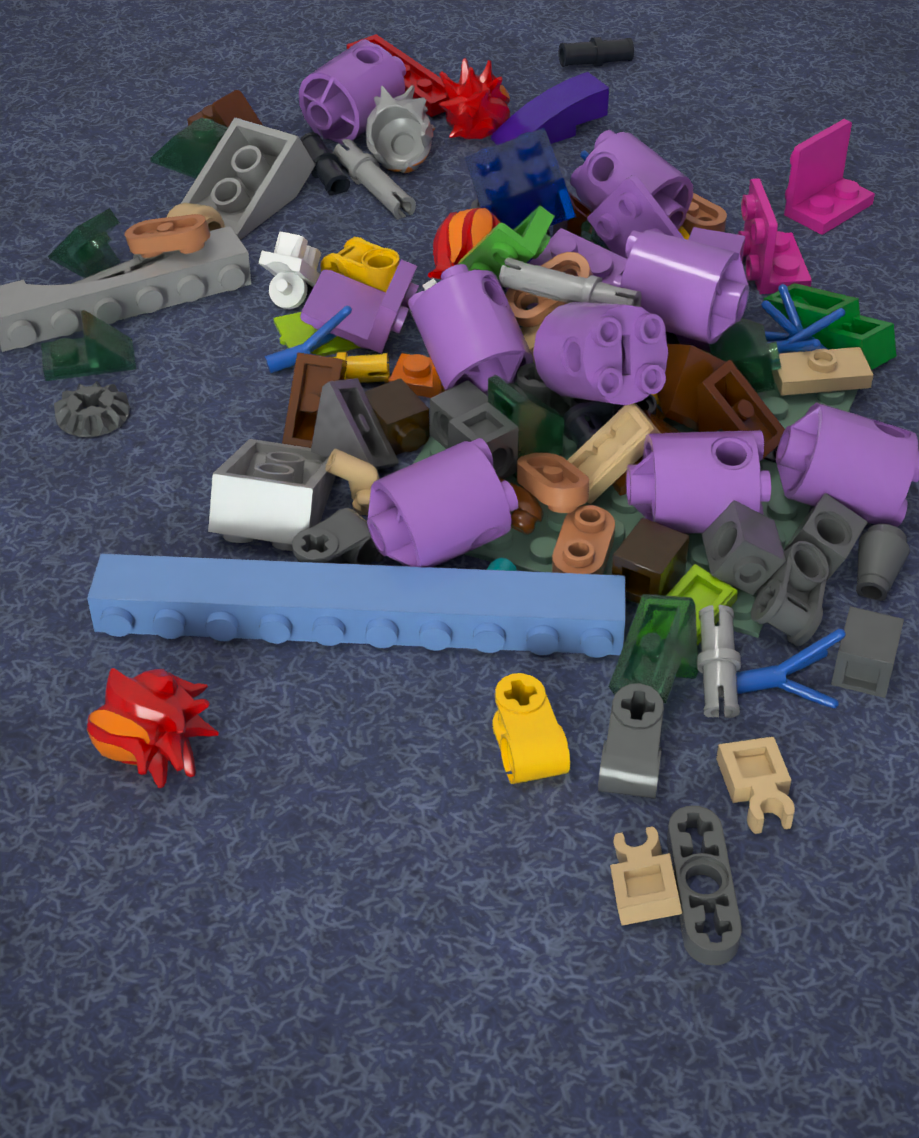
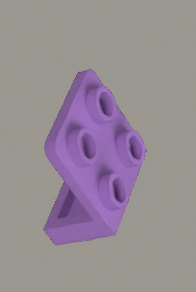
[587,175,684,259]
[300,259,419,354]

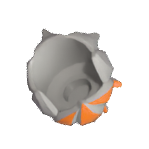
[366,85,435,173]

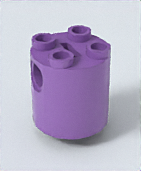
[299,39,406,145]
[570,130,693,229]
[612,229,749,344]
[408,264,533,401]
[533,302,668,405]
[776,402,919,527]
[626,430,771,534]
[367,438,518,568]

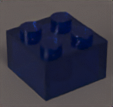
[464,128,576,230]

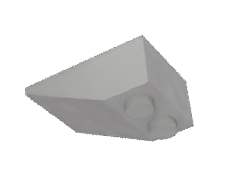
[181,117,315,239]
[208,439,336,551]

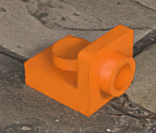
[389,353,445,398]

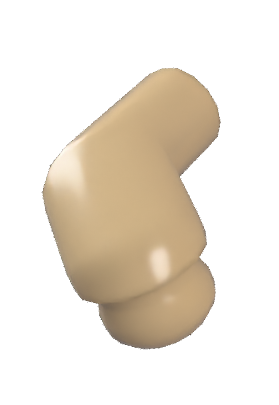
[325,449,380,515]

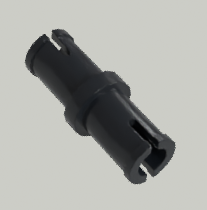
[558,37,634,67]
[300,132,350,196]

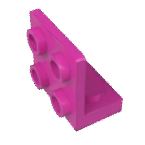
[784,119,875,235]
[737,178,812,294]

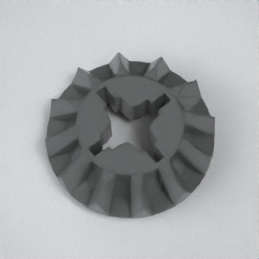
[54,381,130,437]

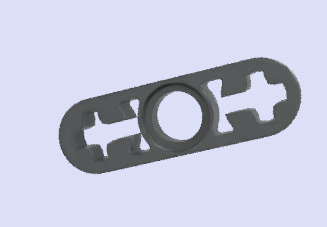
[667,805,742,965]

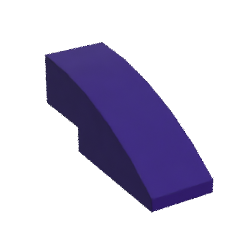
[491,72,609,157]

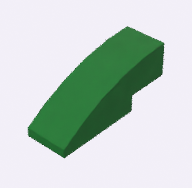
[763,283,897,370]

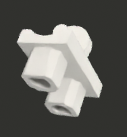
[259,232,321,309]

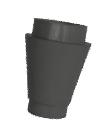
[856,524,910,601]

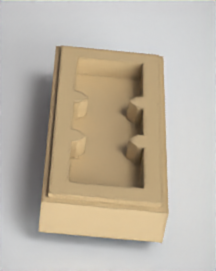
[769,347,873,396]
[567,403,660,504]

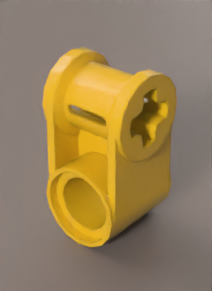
[320,237,400,293]
[492,673,570,784]

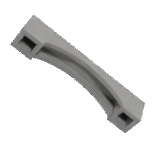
[0,226,252,352]

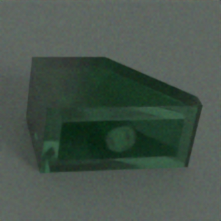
[150,118,228,179]
[709,318,781,393]
[488,375,564,479]

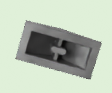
[311,378,399,470]

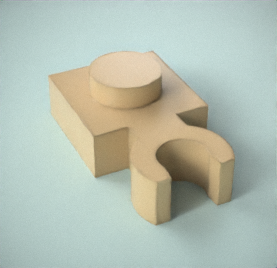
[716,736,795,834]
[610,826,682,926]

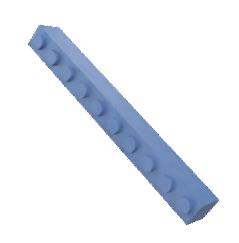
[87,554,625,658]

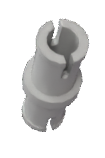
[697,605,741,718]

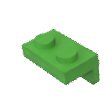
[458,206,554,280]

